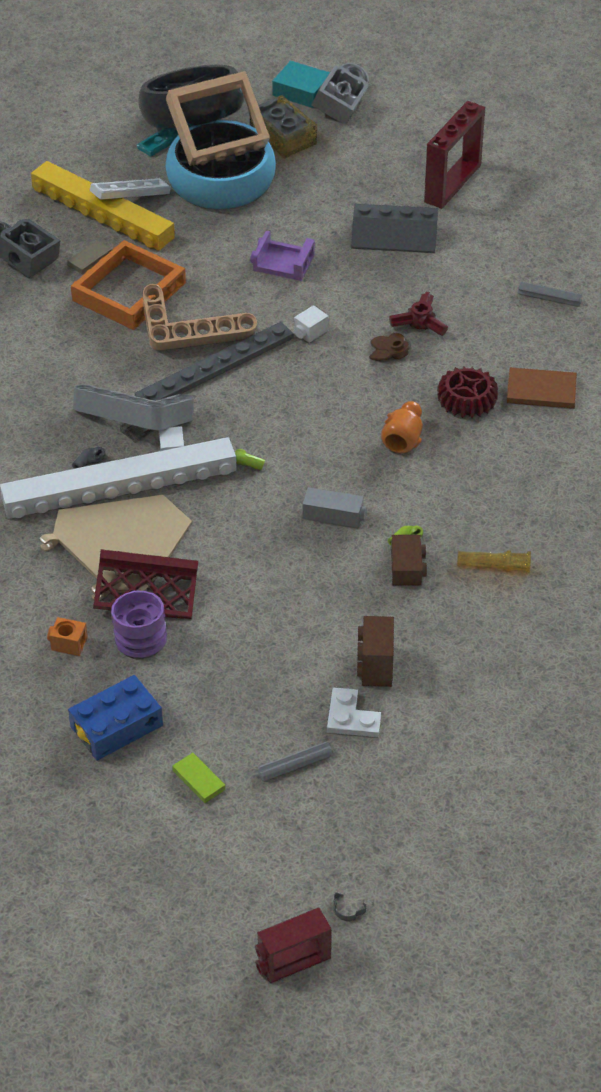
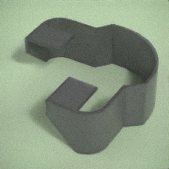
[334,893,366,921]

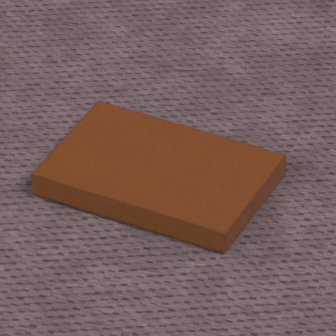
[507,367,577,409]

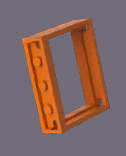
[71,240,186,330]

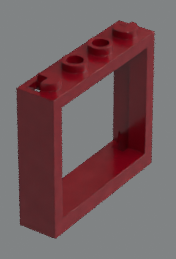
[424,101,485,209]

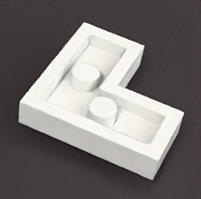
[327,687,381,737]

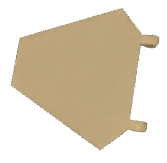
[40,495,192,601]

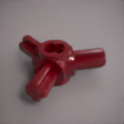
[389,291,448,336]

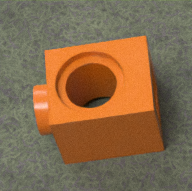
[47,617,88,656]

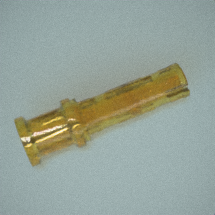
[457,550,531,573]

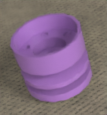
[111,591,167,658]

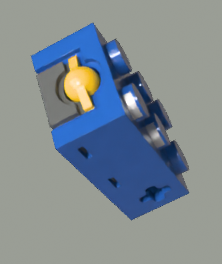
[68,674,163,761]

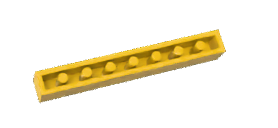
[31,161,175,251]

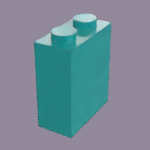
[272,60,330,108]

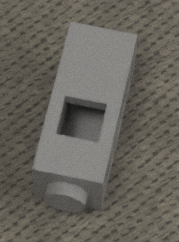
[303,487,367,528]

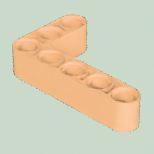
[143,284,257,350]

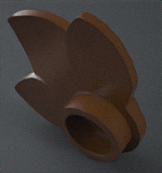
[369,333,410,360]

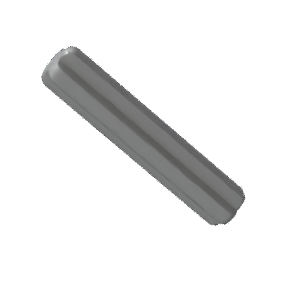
[518,282,582,306]
[258,742,332,781]

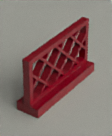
[93,549,198,619]

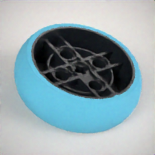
[166,120,276,209]

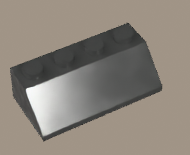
[351,203,438,253]

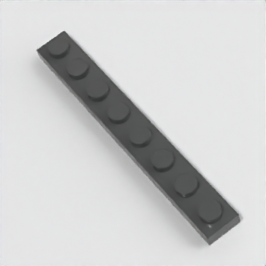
[134,322,294,401]

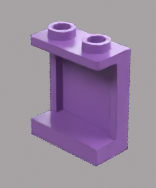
[250,231,315,281]

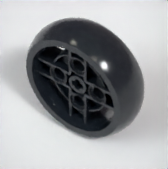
[138,65,244,128]

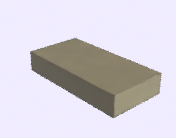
[67,240,112,275]

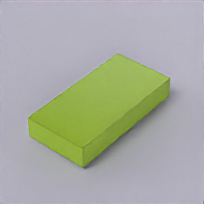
[172,752,226,803]

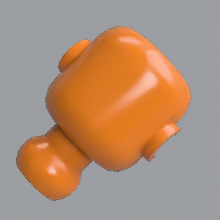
[381,401,423,453]

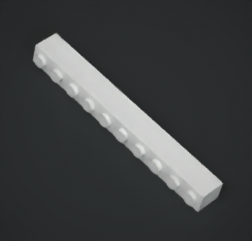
[0,437,236,519]

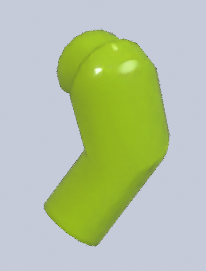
[235,449,265,470]
[388,525,424,545]

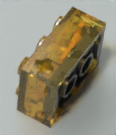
[249,95,317,159]

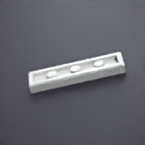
[90,178,171,199]

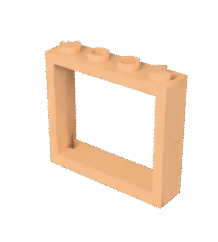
[166,71,270,166]

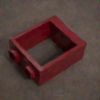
[255,907,332,984]

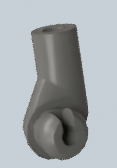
[72,447,105,469]

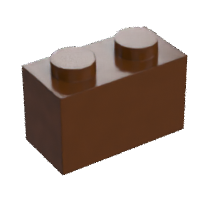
[391,535,427,586]

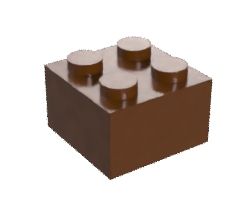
[357,616,394,687]

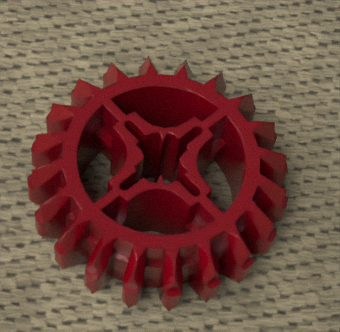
[437,366,498,419]

